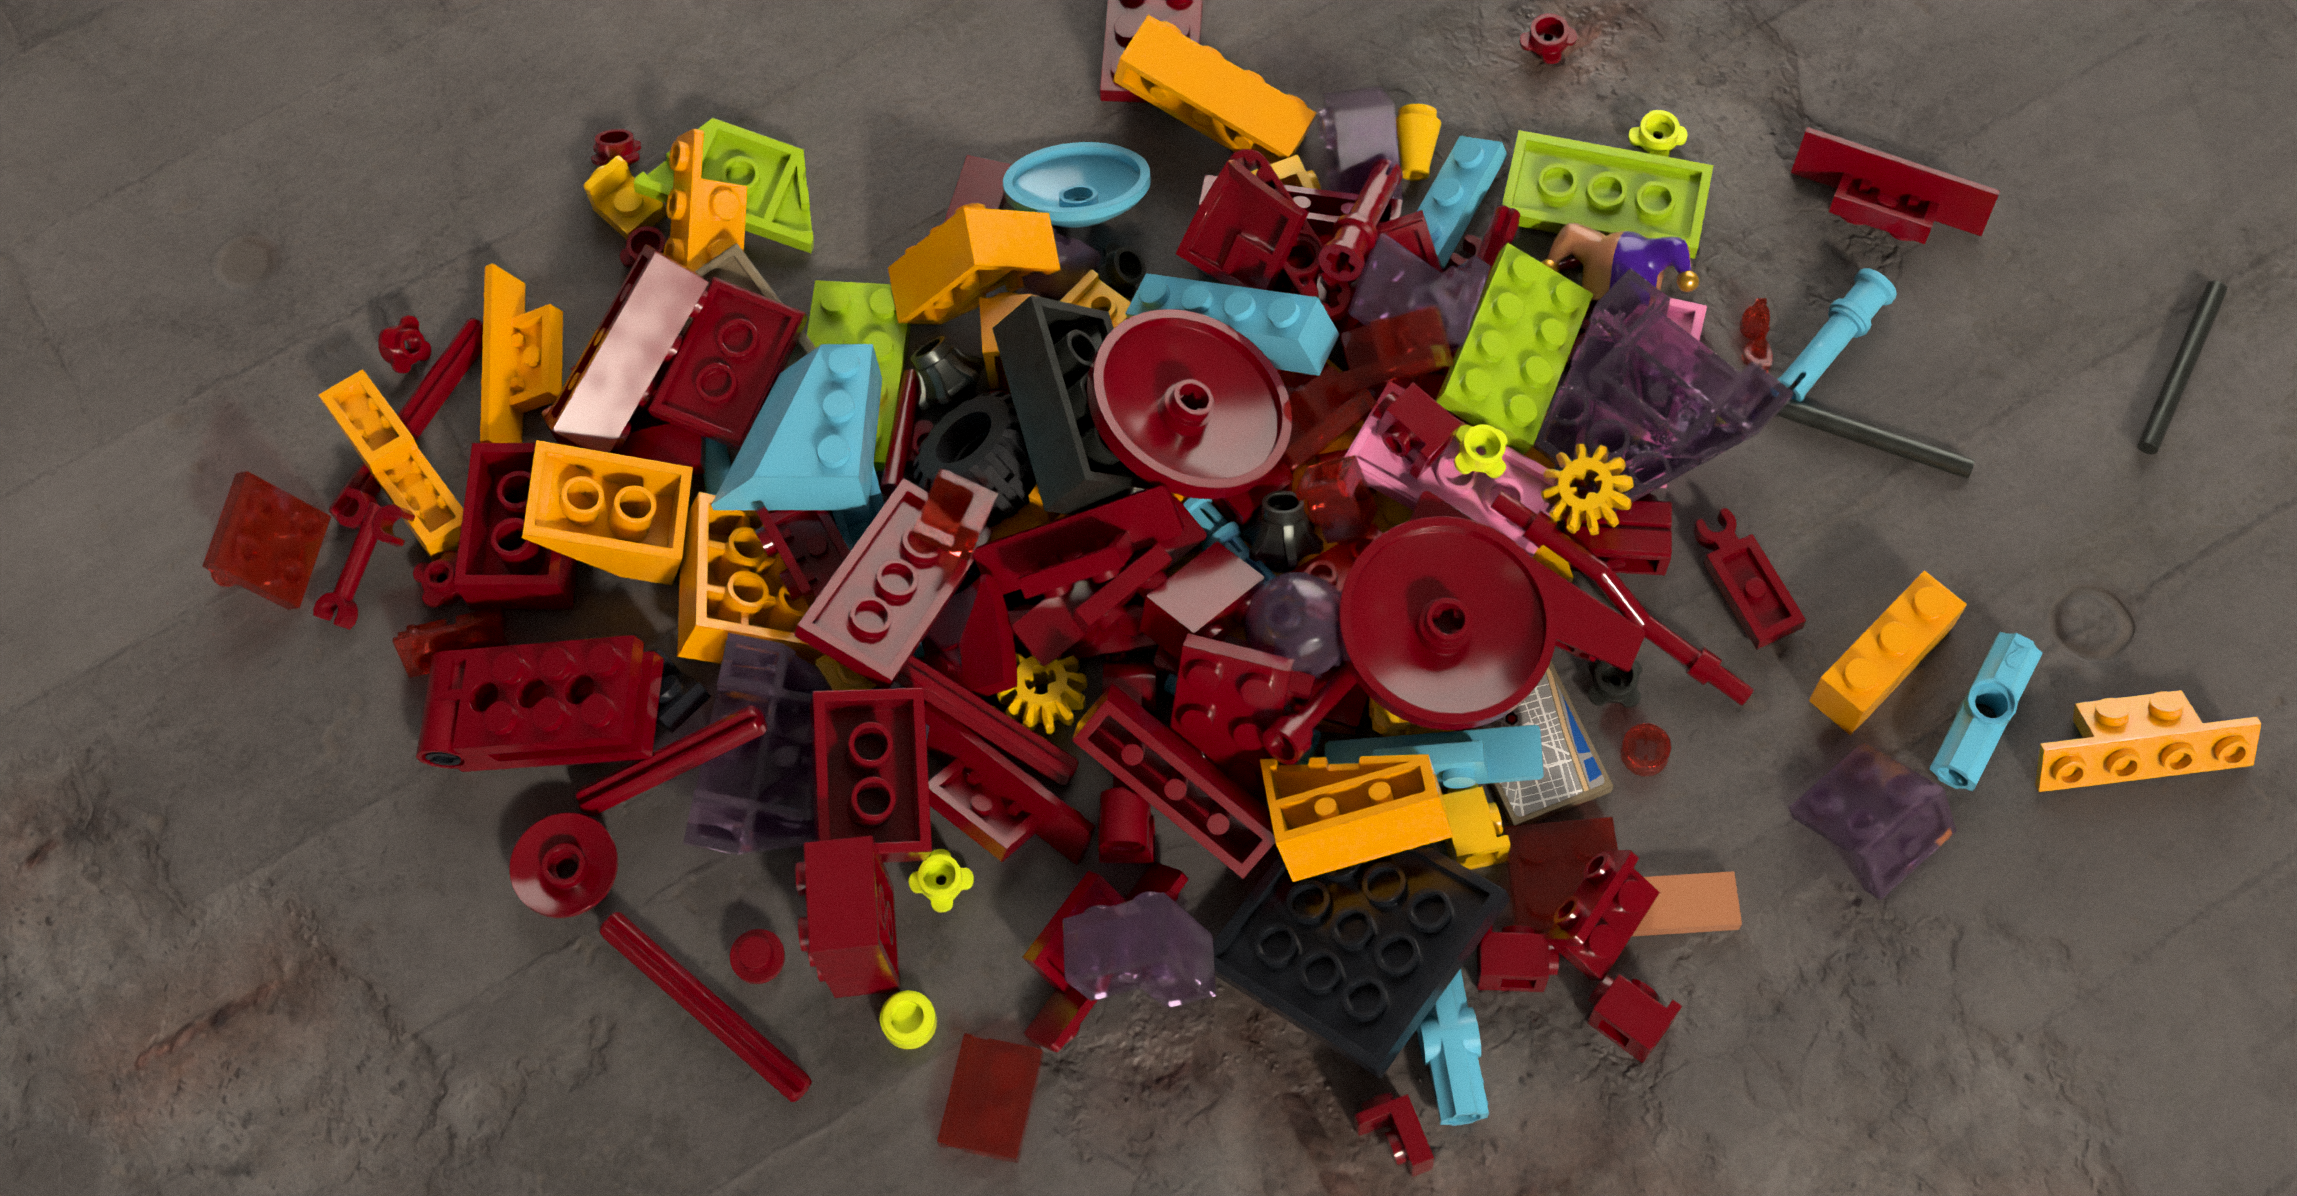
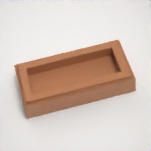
[1631,871,1742,937]

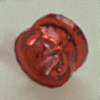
[1621,723,1671,777]

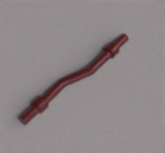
[1490,490,1754,706]

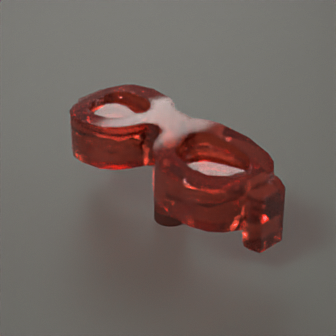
[1739,298,1773,373]

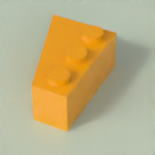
[888,203,1061,325]
[1260,754,1453,882]

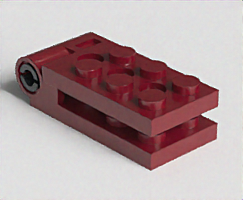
[416,635,664,772]

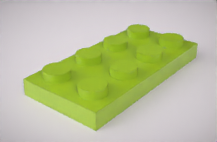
[1502,130,1714,259]
[1436,243,1593,455]
[807,280,911,471]

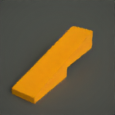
[319,369,463,562]

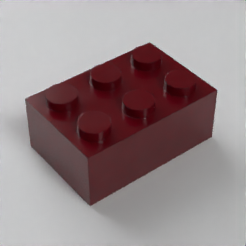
[454,443,578,609]
[810,688,932,863]
[795,836,900,998]

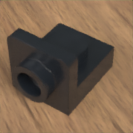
[652,648,711,733]

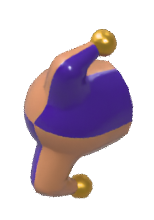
[1541,223,1699,308]

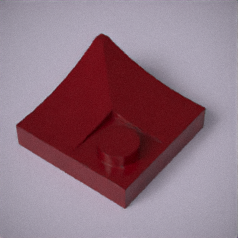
[1176,159,1309,291]
[924,574,1017,705]

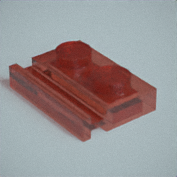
[937,1033,1044,1163]

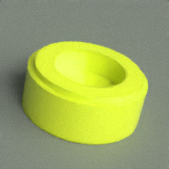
[880,990,937,1049]

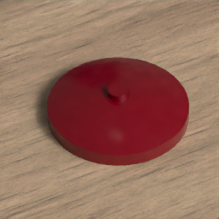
[1087,309,1292,499]
[1337,516,1557,730]

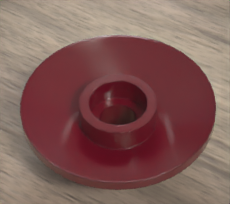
[509,813,618,918]

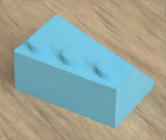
[711,344,882,510]

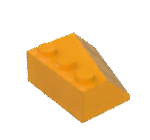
[677,492,824,673]

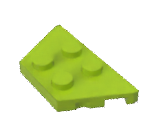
[634,118,814,254]

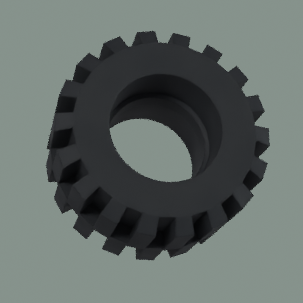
[913,391,1037,528]

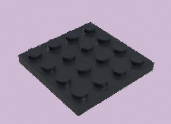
[1200,845,1510,1079]

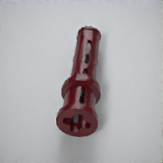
[1318,159,1403,281]

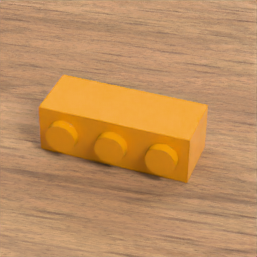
[1809,570,1967,736]

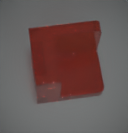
[912,469,998,561]

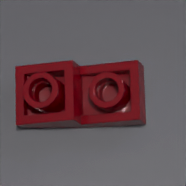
[610,423,706,475]

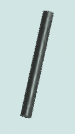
[2137,281,2227,454]
[1771,397,1975,479]

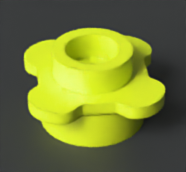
[1628,110,1688,157]
[1454,424,1507,478]
[909,849,974,913]

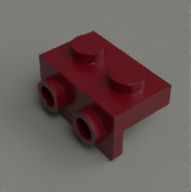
[754,505,850,608]

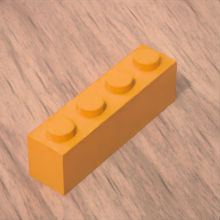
[1113,14,1317,164]

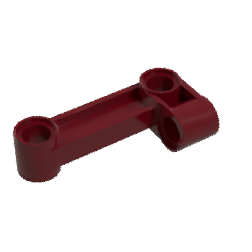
[1098,663,1158,863]

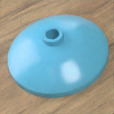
[1003,142,1151,228]

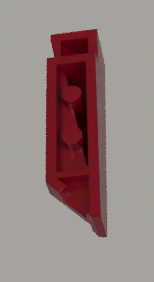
[1409,491,1645,672]

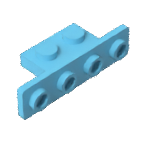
[1325,725,1544,789]

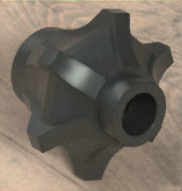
[910,336,985,410]
[1241,491,1323,573]

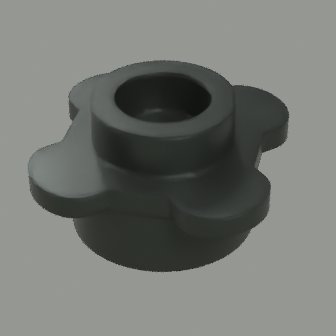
[1096,242,1146,300]
[1587,659,1642,709]

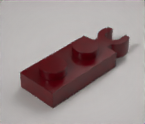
[1693,508,1806,650]

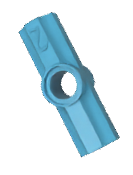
[1929,632,2043,791]
[1417,969,1489,1126]

